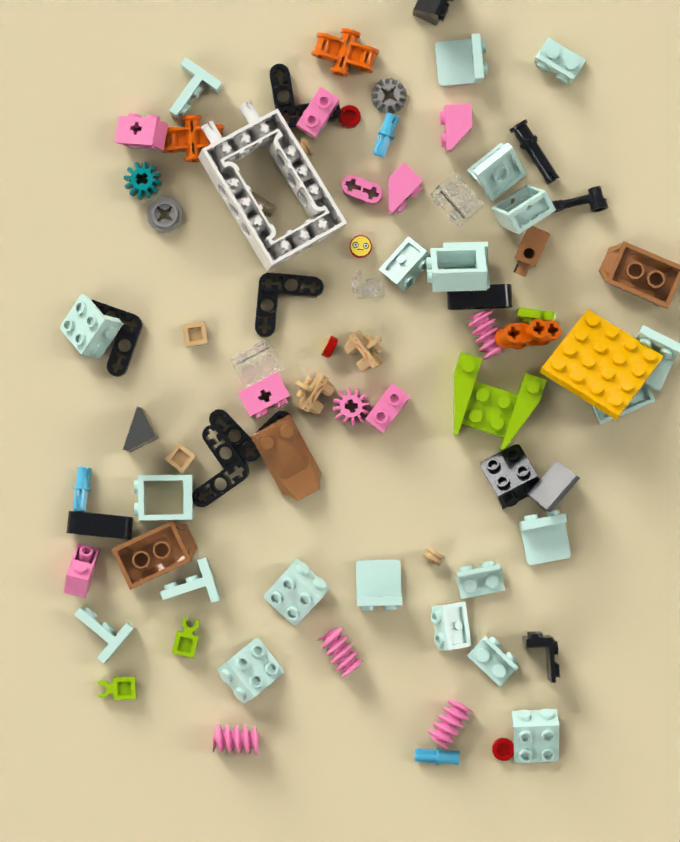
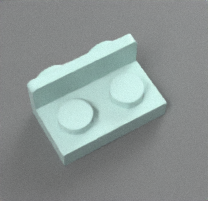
[534,37,586,84]
[379,237,430,292]
[456,560,505,599]
[431,602,472,651]
[467,636,519,686]

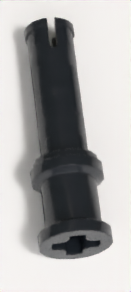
[510,119,559,185]

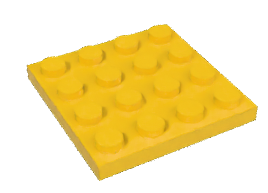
[540,309,663,420]

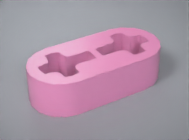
[342,175,382,205]

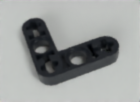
[270,64,341,128]
[255,273,324,338]
[91,300,143,377]
[209,409,292,462]
[193,424,250,507]

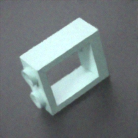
[491,184,556,234]
[426,247,487,292]
[134,475,194,521]

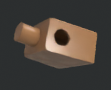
[513,226,550,277]

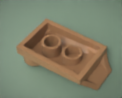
[599,241,680,309]
[250,414,322,501]
[111,520,198,590]

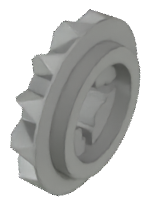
[371,78,407,113]
[147,197,183,232]

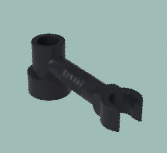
[551,186,608,214]

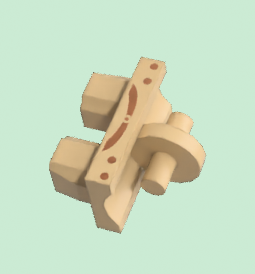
[343,330,383,372]
[296,373,335,415]

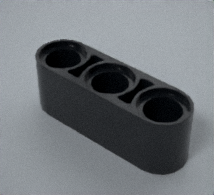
[447,284,512,310]
[66,511,133,540]

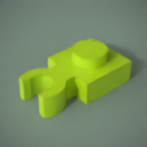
[516,307,556,324]
[172,616,200,658]
[97,676,137,700]

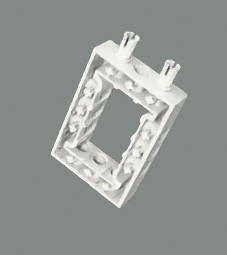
[198,100,347,271]

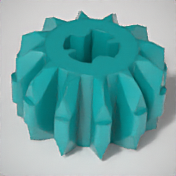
[124,161,162,200]

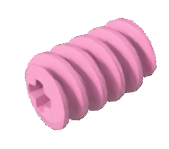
[466,310,504,360]
[317,627,363,678]
[428,699,474,750]
[213,724,260,755]

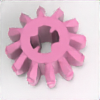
[332,388,370,426]

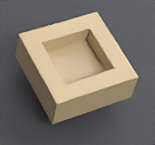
[183,321,209,347]
[165,442,196,474]

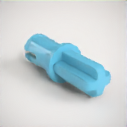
[373,113,400,158]
[73,467,92,512]
[414,747,460,766]

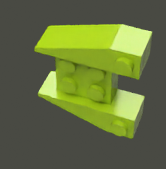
[453,352,547,451]

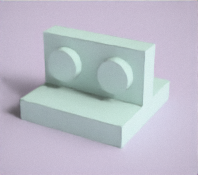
[467,143,527,202]

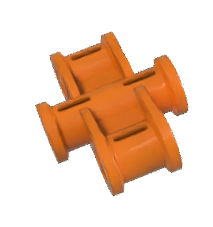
[311,28,379,77]
[161,115,225,163]
[494,319,561,350]

